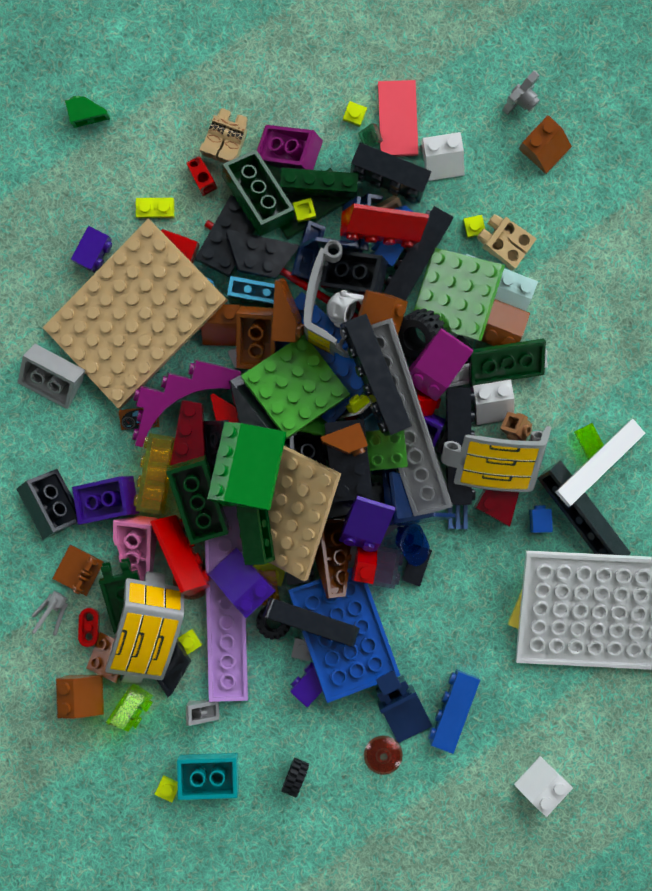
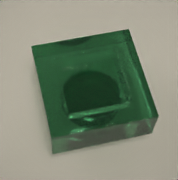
[358,123,383,147]

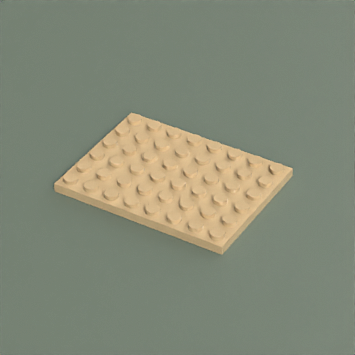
[43,218,228,409]

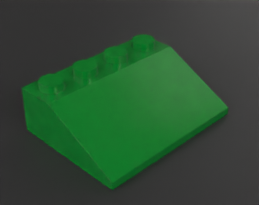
[207,422,287,510]

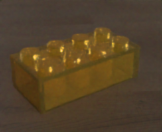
[134,433,175,514]

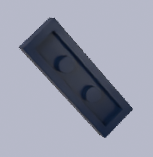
[291,220,326,281]

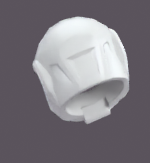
[327,290,364,328]

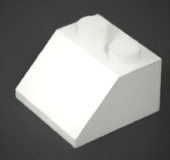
[421,132,465,181]
[471,379,514,425]
[514,756,573,817]

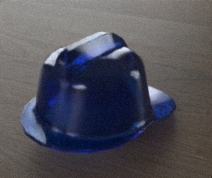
[395,524,430,566]

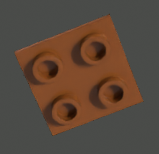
[52,544,104,596]
[86,632,121,683]

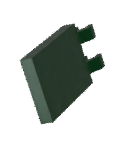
[99,557,140,634]

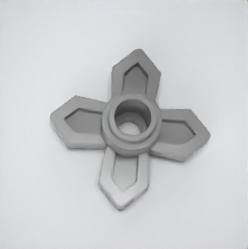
[502,70,540,115]

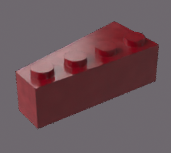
[170,400,206,466]
[473,489,519,527]

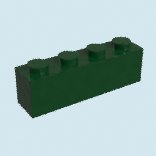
[280,168,358,198]
[236,506,275,565]

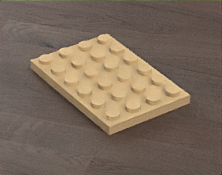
[268,446,341,581]

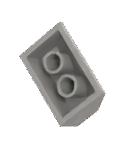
[17,344,85,409]

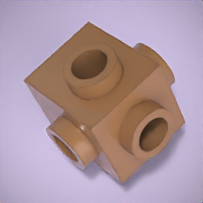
[500,412,533,441]

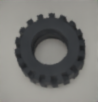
[398,309,447,361]

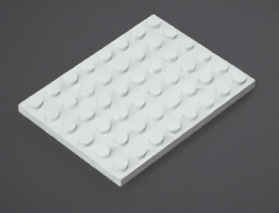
[515,551,652,670]

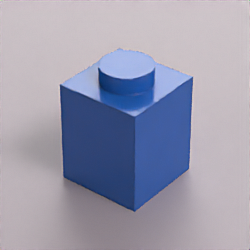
[529,505,553,533]

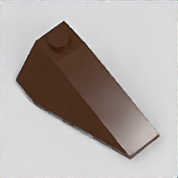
[315,518,352,599]

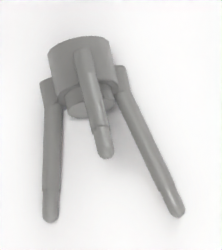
[32,591,68,636]

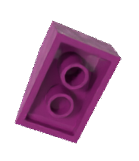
[257,125,323,170]
[408,328,473,401]

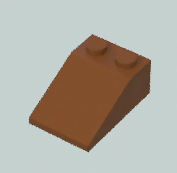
[272,278,304,342]
[236,306,277,369]

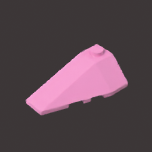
[113,516,158,581]

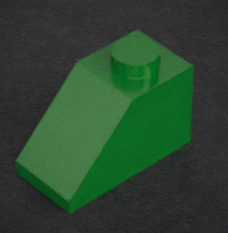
[65,96,110,128]

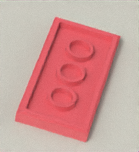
[378,80,418,157]

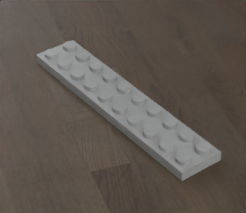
[371,318,452,516]

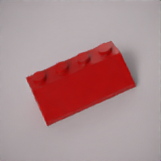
[340,204,429,247]
[150,515,210,597]

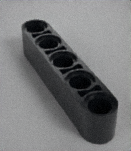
[262,598,360,647]

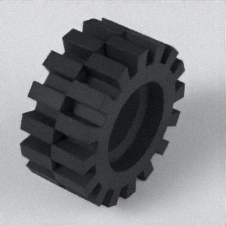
[256,606,290,640]
[281,758,309,798]

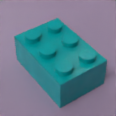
[177,753,239,800]

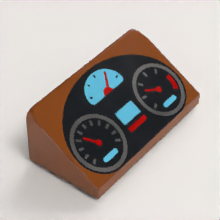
[118,408,160,430]

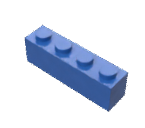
[428,669,480,754]

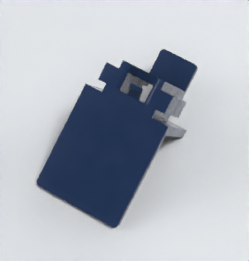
[302,193,383,253]
[371,469,456,526]
[376,671,432,743]

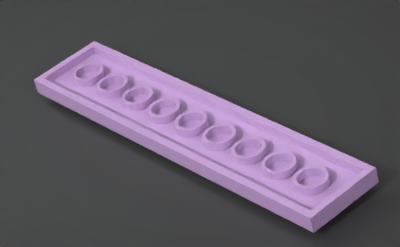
[205,506,248,702]

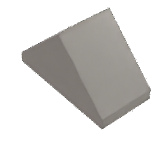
[186,700,219,726]

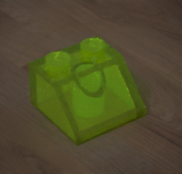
[105,684,153,732]

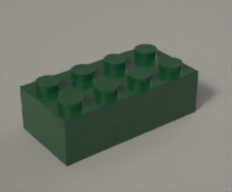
[222,149,295,236]
[166,455,229,545]

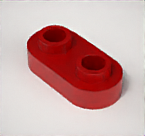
[78,607,100,647]

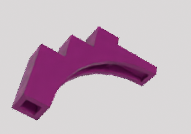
[132,359,241,447]

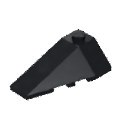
[229,375,286,439]

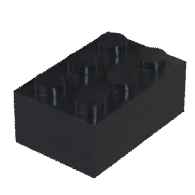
[320,249,388,296]

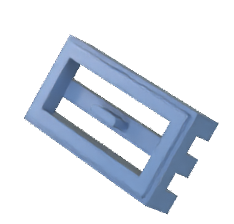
[448,505,468,529]

